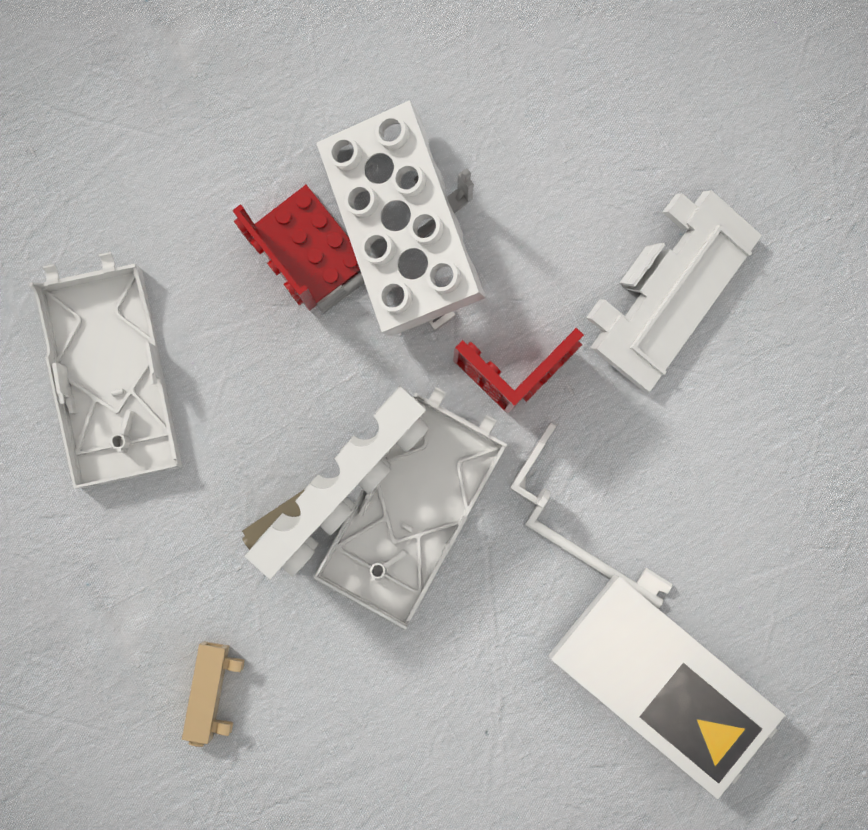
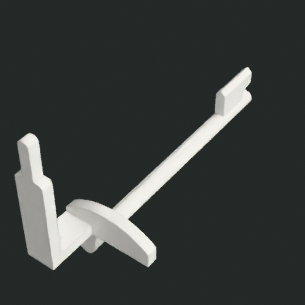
[509,422,673,608]

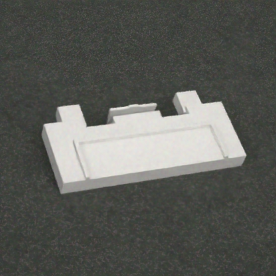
[586,190,762,392]

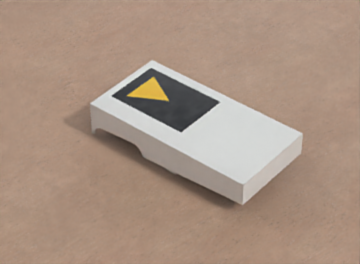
[548,575,785,799]

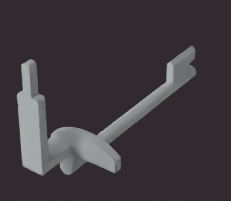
[317,168,474,314]

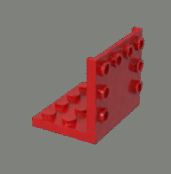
[232,184,361,311]
[453,327,584,414]

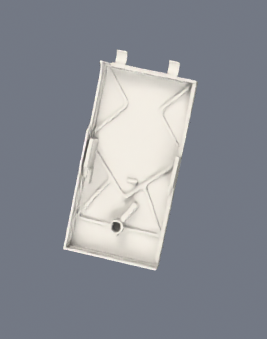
[29,252,182,489]
[314,387,507,629]

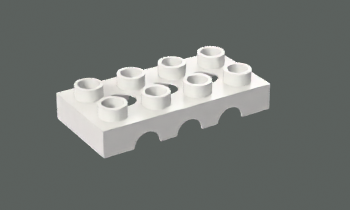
[317,100,486,337]
[244,385,429,579]

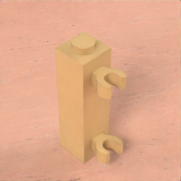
[182,641,245,747]

